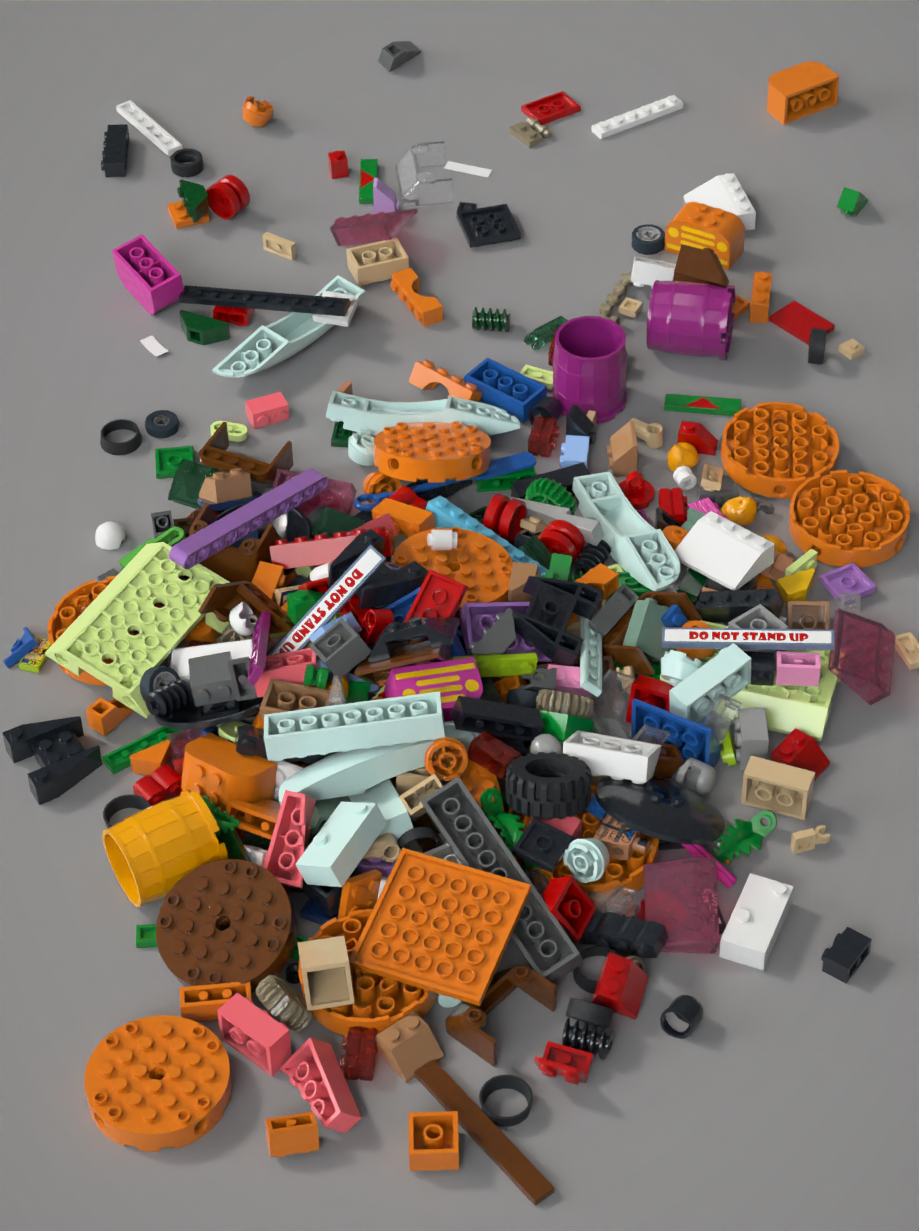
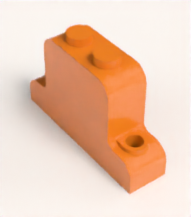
[226,799,312,850]

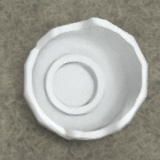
[95,521,126,550]
[229,602,256,636]

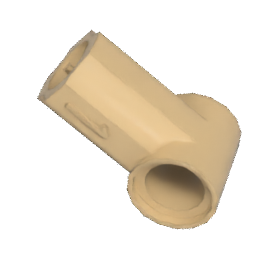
[630,418,663,449]
[362,833,401,862]

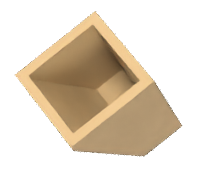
[298,936,355,1011]

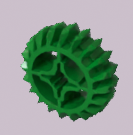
[525,477,577,515]

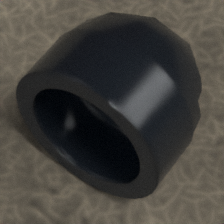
[285,963,300,984]

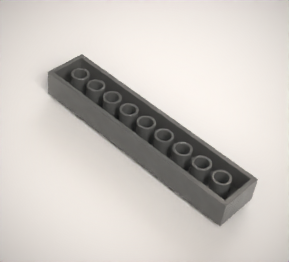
[421,777,584,983]

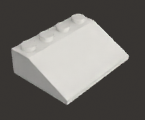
[684,173,756,231]
[674,511,775,590]

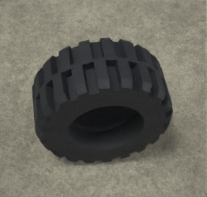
[506,752,592,820]

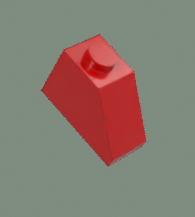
[677,421,718,456]

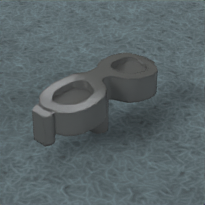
[751,497,775,514]

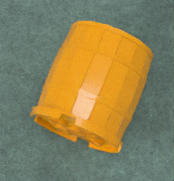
[102,789,228,907]

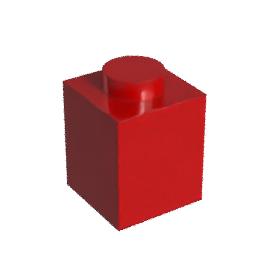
[328,150,349,179]

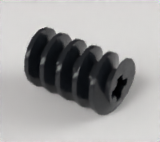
[573,539,611,576]
[145,679,194,716]
[562,1018,615,1059]

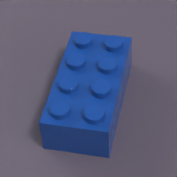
[464,357,547,423]

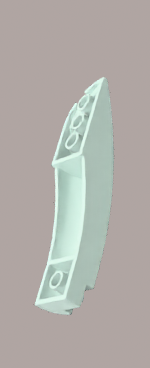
[212,275,365,378]
[326,391,520,436]
[572,471,680,592]
[278,721,493,805]

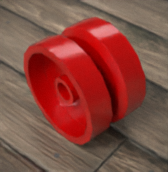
[206,175,250,220]
[483,493,527,543]
[533,520,585,568]

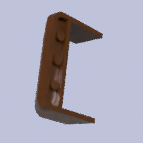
[672,244,729,288]
[199,422,294,487]
[189,503,280,583]
[198,581,295,656]
[602,592,702,675]
[445,965,556,1067]

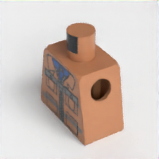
[593,814,650,861]

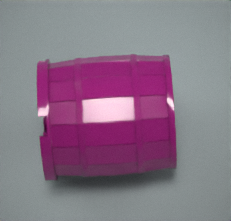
[646,280,736,360]
[552,316,627,424]

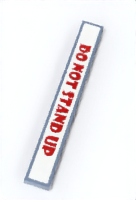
[267,545,387,656]
[662,627,834,651]

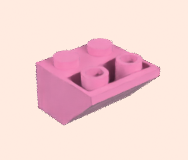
[775,651,820,686]

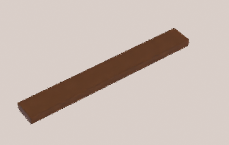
[415,1060,554,1206]

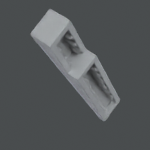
[508,496,604,546]

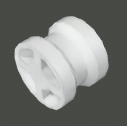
[673,466,697,491]

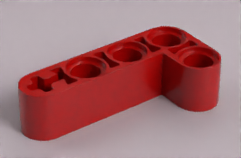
[340,595,394,644]

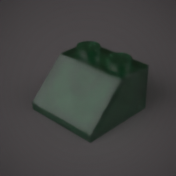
[168,459,219,510]
[311,507,365,537]

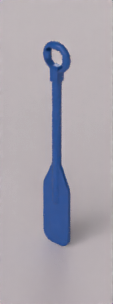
[354,452,537,511]

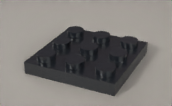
[456,204,521,248]

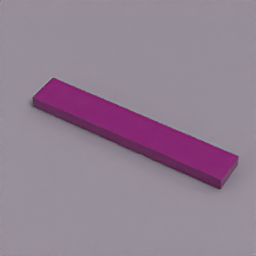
[247,610,271,686]

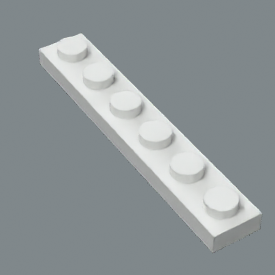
[592,95,683,139]
[116,100,183,156]

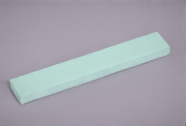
[580,617,602,697]

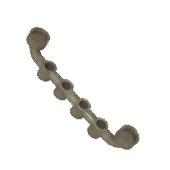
[599,270,633,325]

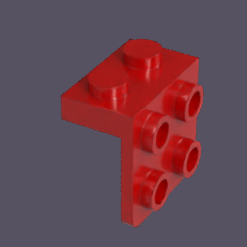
[534,1041,594,1085]

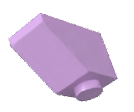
[373,178,399,217]

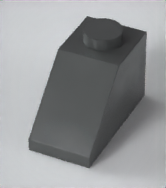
[227,656,258,701]

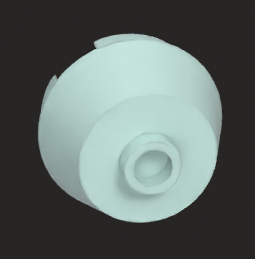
[348,430,375,466]
[661,650,702,686]
[563,838,609,883]

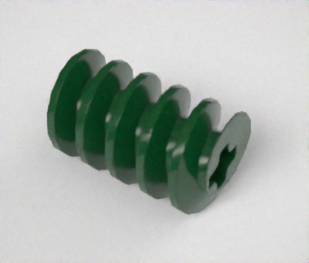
[472,307,510,332]

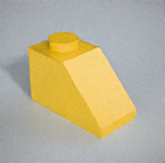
[776,568,815,607]

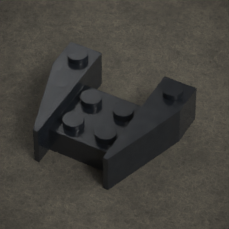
[327,529,429,610]
[512,576,603,666]
[2,716,103,805]

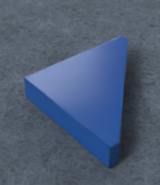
[4,627,38,668]

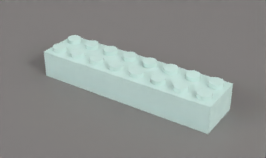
[264,691,445,761]

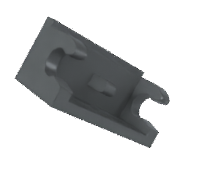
[697,483,739,508]
[518,668,557,692]

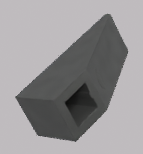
[378,41,421,72]
[588,583,639,636]

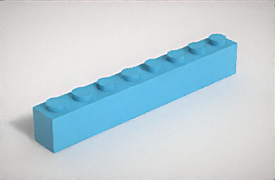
[426,496,549,576]

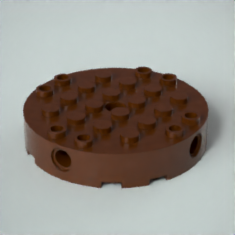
[156,859,298,993]

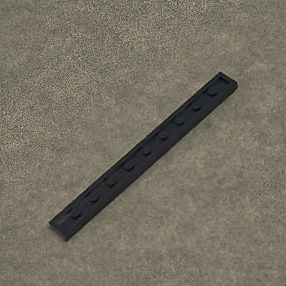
[178,285,351,316]

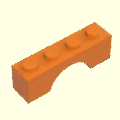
[390,268,443,327]
[409,360,483,402]
[565,563,619,629]
[86,697,134,736]

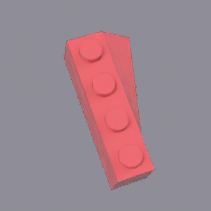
[263,790,316,888]
[280,1037,361,1133]

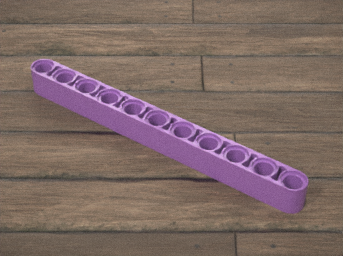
[168,468,329,569]

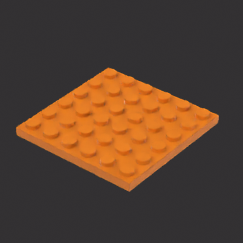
[349,848,532,1006]

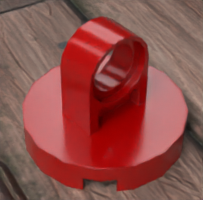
[618,471,654,510]

